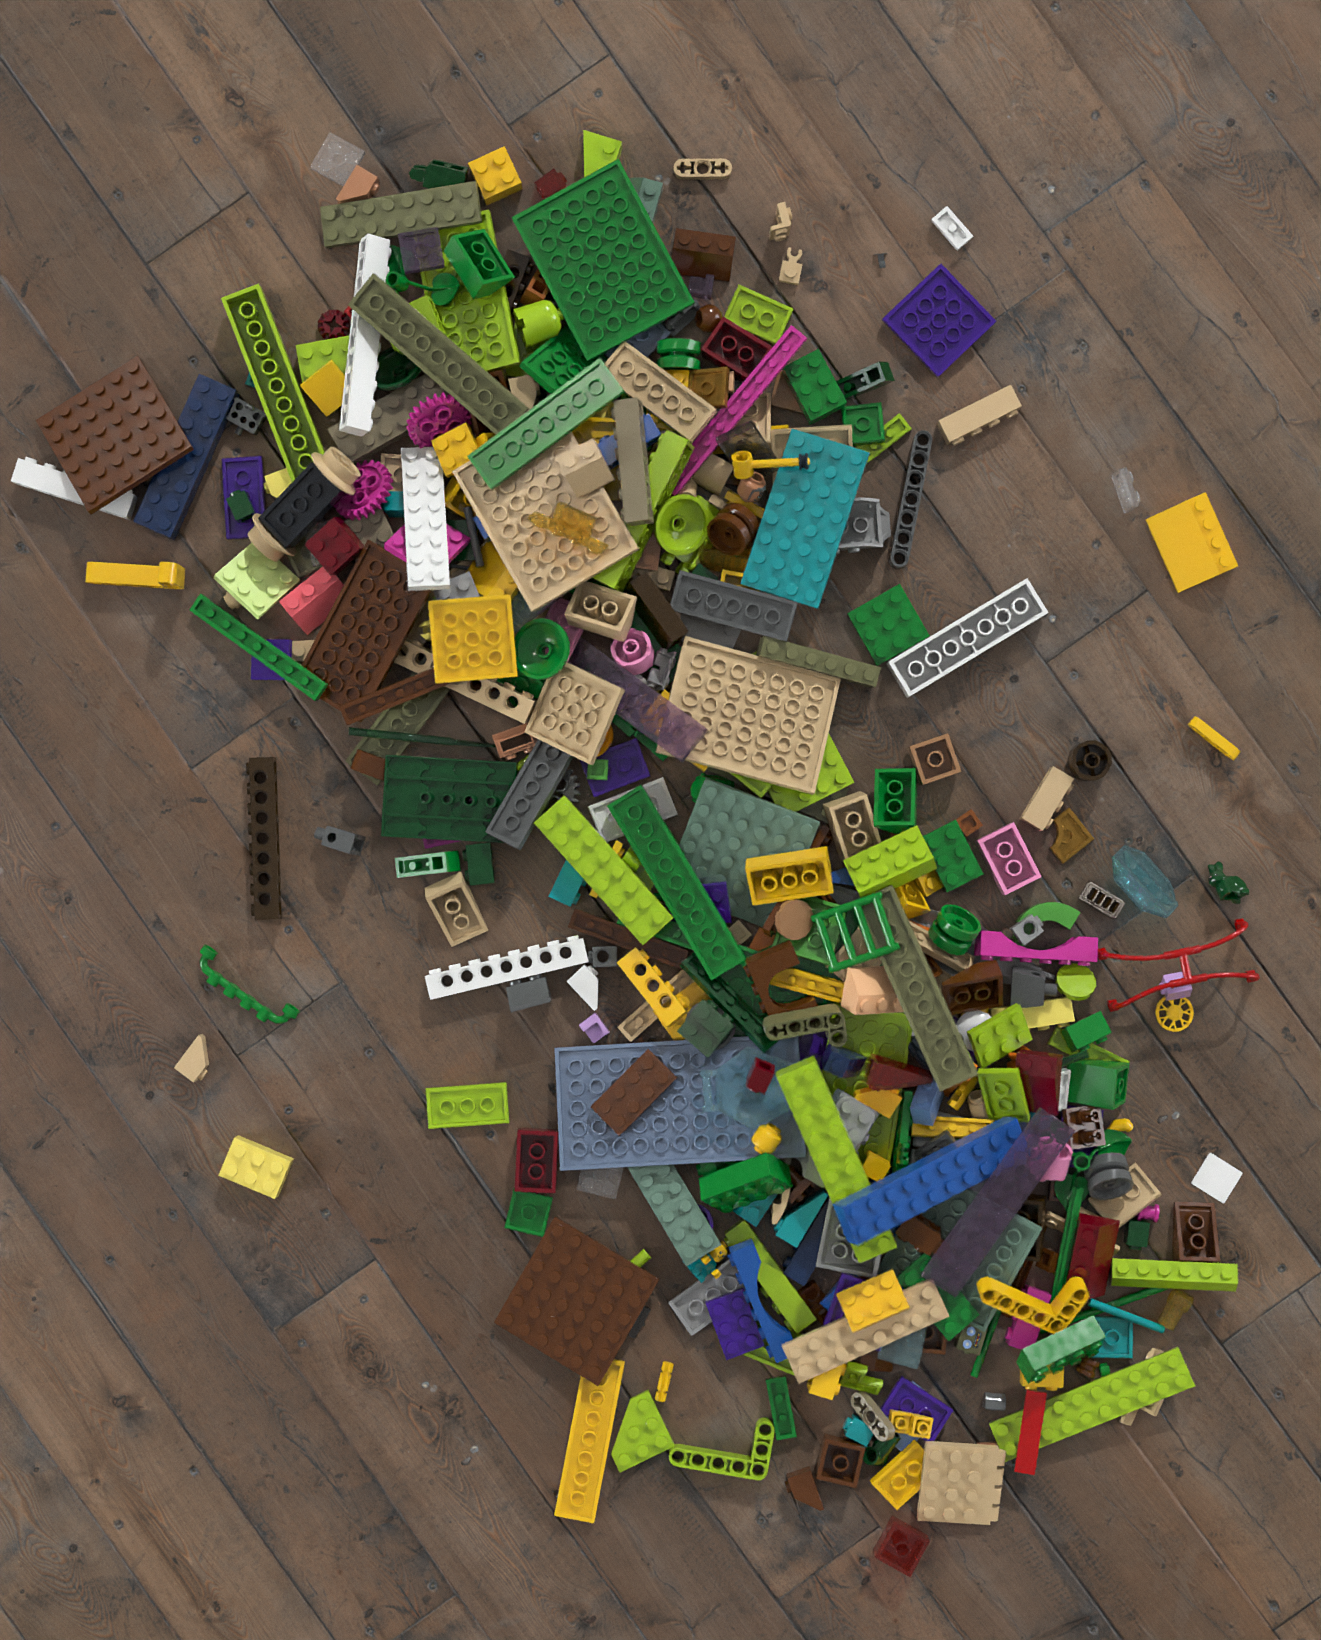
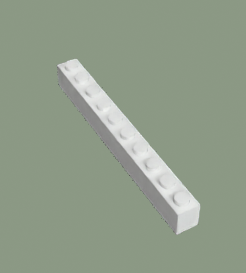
[339,234,391,437]

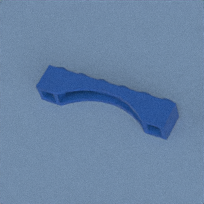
[728,1238,793,1363]

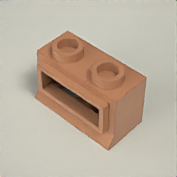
[492,722,537,761]

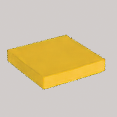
[300,359,345,417]

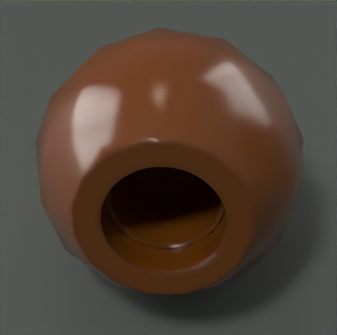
[695,304,723,333]

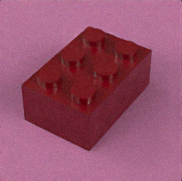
[701,316,772,382]
[514,1128,559,1193]

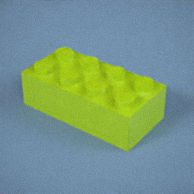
[843,826,937,898]

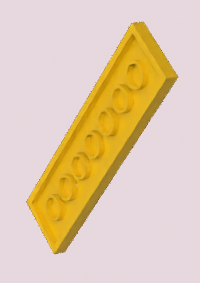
[554,1359,625,1523]

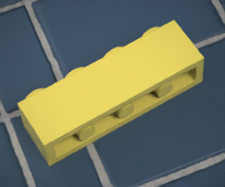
[989,997,1075,1031]

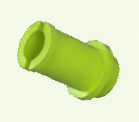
[628,1249,652,1267]

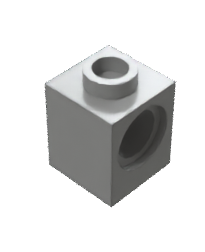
[1009,914,1044,945]

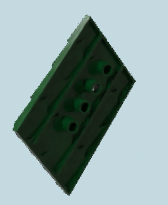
[381,755,518,843]

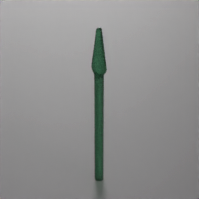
[348,727,496,747]

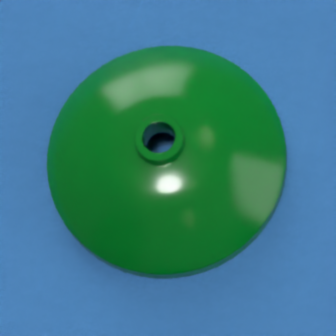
[514,618,570,680]

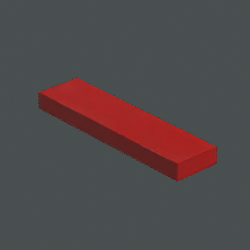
[1014,1389,1047,1475]

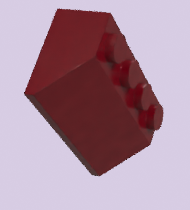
[1066,1213,1120,1299]

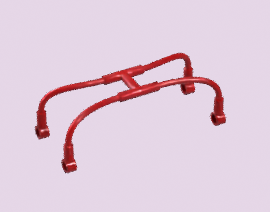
[1097,918,1260,1012]

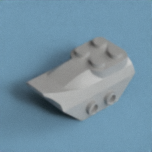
[837,497,891,554]
[796,1088,880,1188]

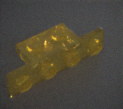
[528,501,609,554]

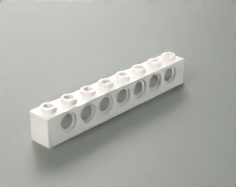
[425,935,589,1000]

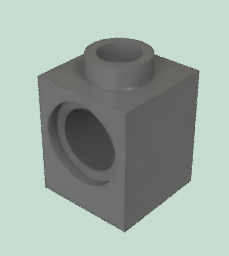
[589,945,618,967]

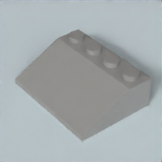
[816,1197,881,1278]

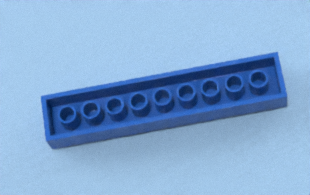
[832,1116,1031,1246]

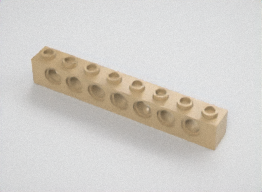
[394,639,537,724]

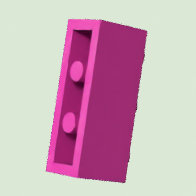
[1005,1284,1052,1350]

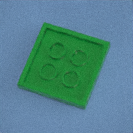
[847,584,930,666]

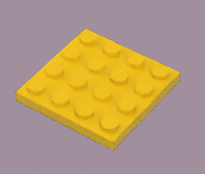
[428,594,518,683]

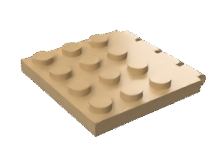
[917,1441,1006,1525]

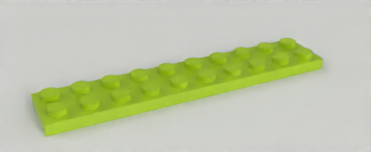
[989,1347,1195,1462]

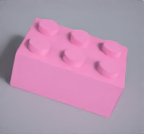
[975,822,1042,895]

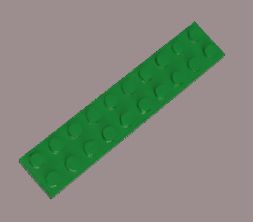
[607,785,746,980]

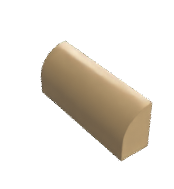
[651,431,733,496]

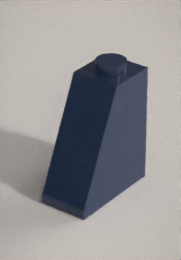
[821,1043,867,1078]

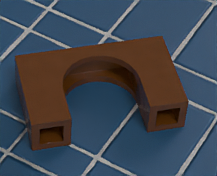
[743,940,818,1028]

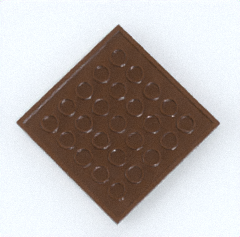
[36,356,194,515]
[494,1216,660,1386]

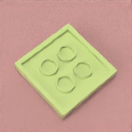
[214,543,300,620]

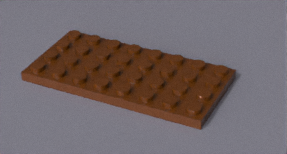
[302,540,432,722]

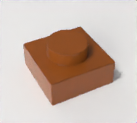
[955,809,983,837]

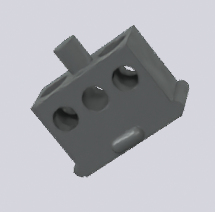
[226,398,267,436]

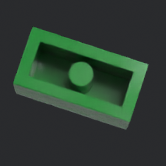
[1060,1011,1112,1053]

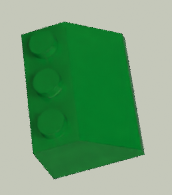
[444,229,514,299]
[874,768,917,834]

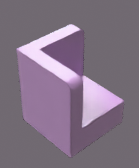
[579,1012,610,1043]

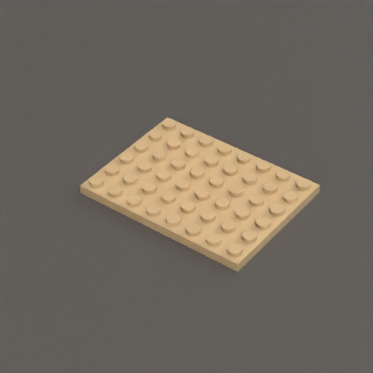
[452,432,639,612]
[656,636,841,795]

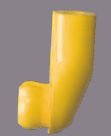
[1107,1118,1133,1132]

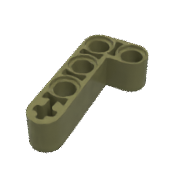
[762,1004,847,1047]

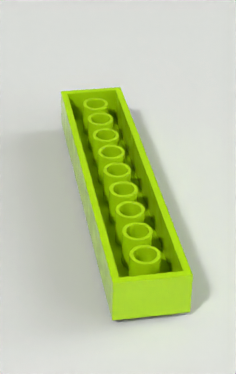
[221,284,325,482]
[776,1056,897,1263]

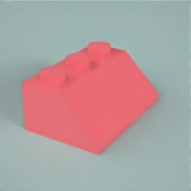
[279,566,344,635]

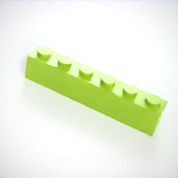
[724,1218,817,1334]
[1111,1258,1238,1292]

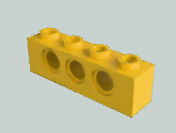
[617,947,688,1027]

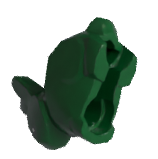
[1208,861,1249,904]

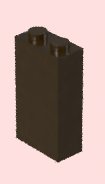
[623,572,689,650]

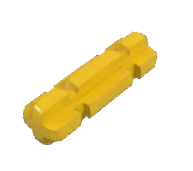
[655,1361,673,1402]

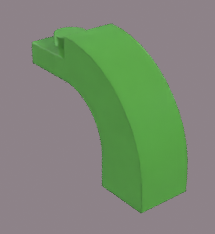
[1012,902,1080,946]

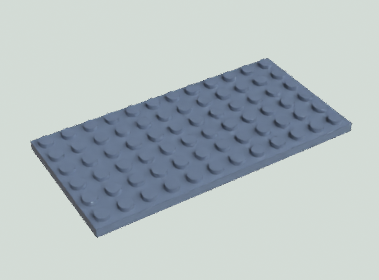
[555,1036,806,1171]

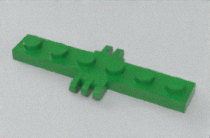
[892,1089,914,1174]

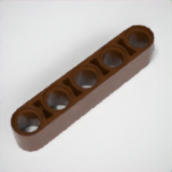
[350,749,385,781]

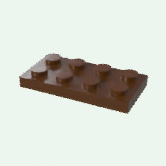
[591,1049,677,1136]

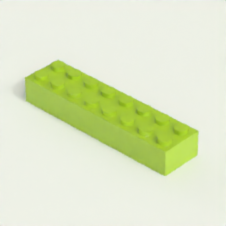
[593,430,695,592]
[534,796,674,945]

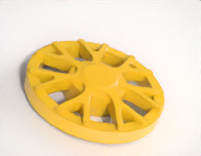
[1155,996,1194,1032]

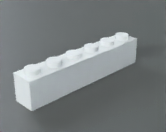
[11,457,138,520]

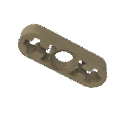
[851,1391,895,1441]

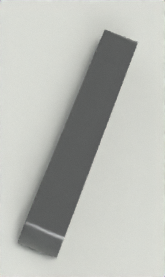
[889,430,932,569]

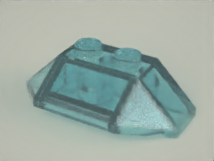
[1112,845,1179,918]

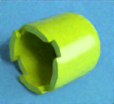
[513,300,564,348]

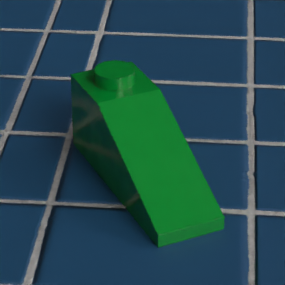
[395,851,461,878]

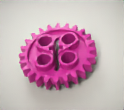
[406,392,472,448]
[334,460,393,521]

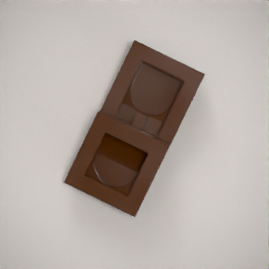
[797,1279,828,1326]

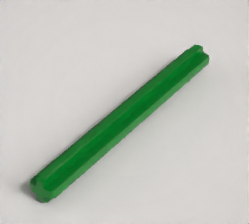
[1050,1186,1084,1302]

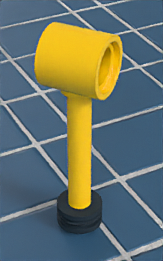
[731,451,810,479]

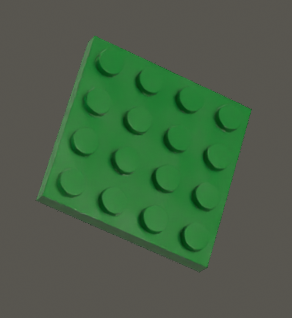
[519,324,608,394]

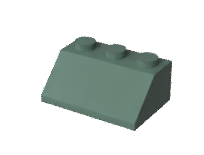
[629,178,663,224]

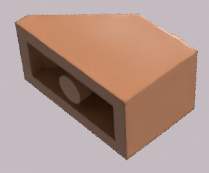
[336,165,380,204]

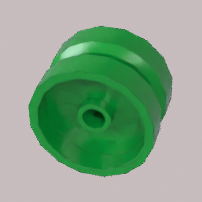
[656,338,701,371]
[928,904,981,955]

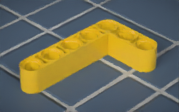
[85,562,185,589]
[976,1277,1089,1334]

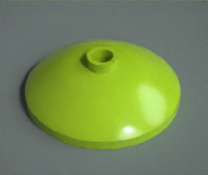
[654,494,710,555]

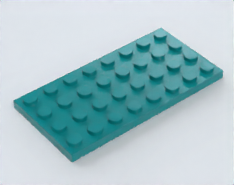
[740,429,870,609]

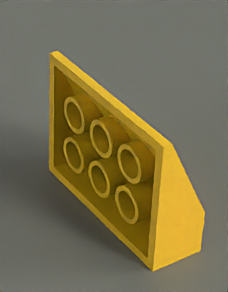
[1146,492,1238,593]
[465,541,522,608]

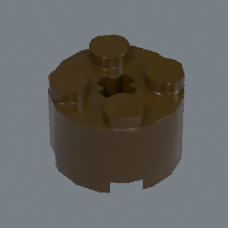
[1068,740,1112,781]

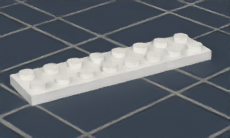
[401,447,450,591]

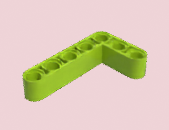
[669,1417,774,1480]

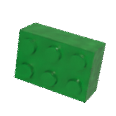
[782,349,847,425]
[923,820,983,892]

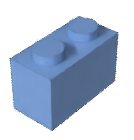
[910,1076,944,1126]

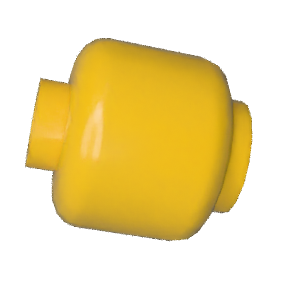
[751,1123,782,1154]

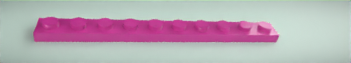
[672,325,807,496]

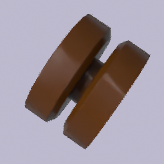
[707,503,759,556]

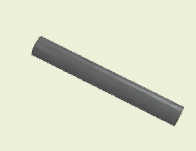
[463,507,484,568]

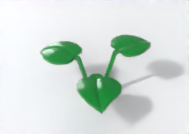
[386,245,460,306]
[1037,1120,1132,1211]

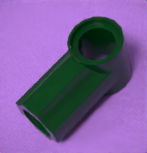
[863,1432,900,1466]

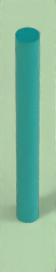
[1088,1299,1165,1334]

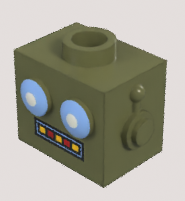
[953,1324,988,1356]

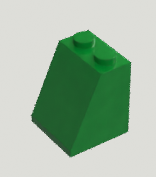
[1067,1058,1130,1110]

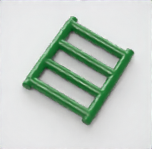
[811,892,900,973]

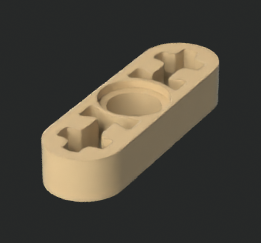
[674,159,732,180]

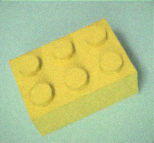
[218,1135,294,1199]

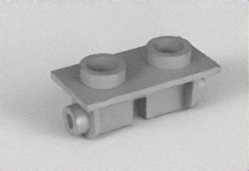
[647,648,677,691]

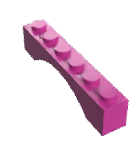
[974,931,1098,966]

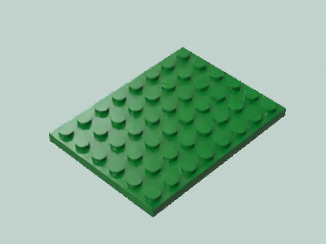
[511,159,695,362]

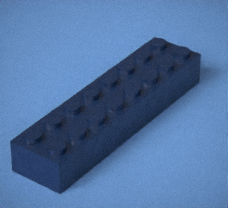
[133,374,240,541]

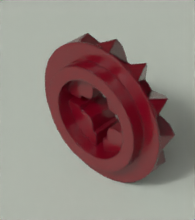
[318,309,350,340]

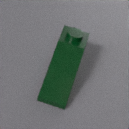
[836,361,895,400]

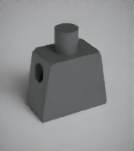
[314,825,366,856]
[1010,966,1057,1008]

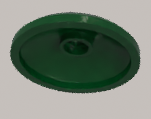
[375,347,421,391]

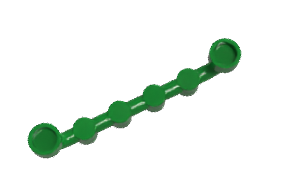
[200,944,300,1024]

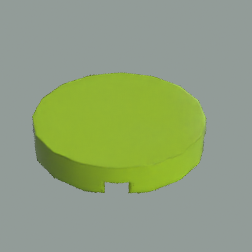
[1055,963,1096,1001]

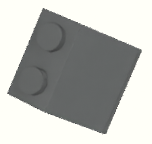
[506,974,552,1012]

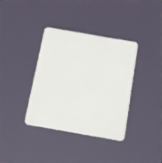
[1191,1153,1242,1203]

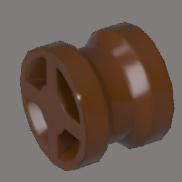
[1075,1356,1101,1378]

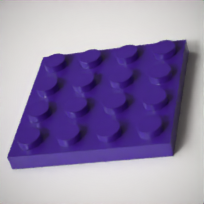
[882,263,996,378]

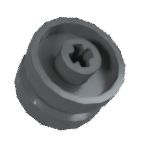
[1083,1153,1134,1200]

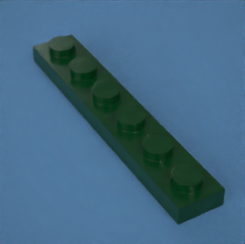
[680,952,779,1054]

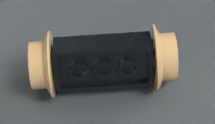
[248,447,360,562]

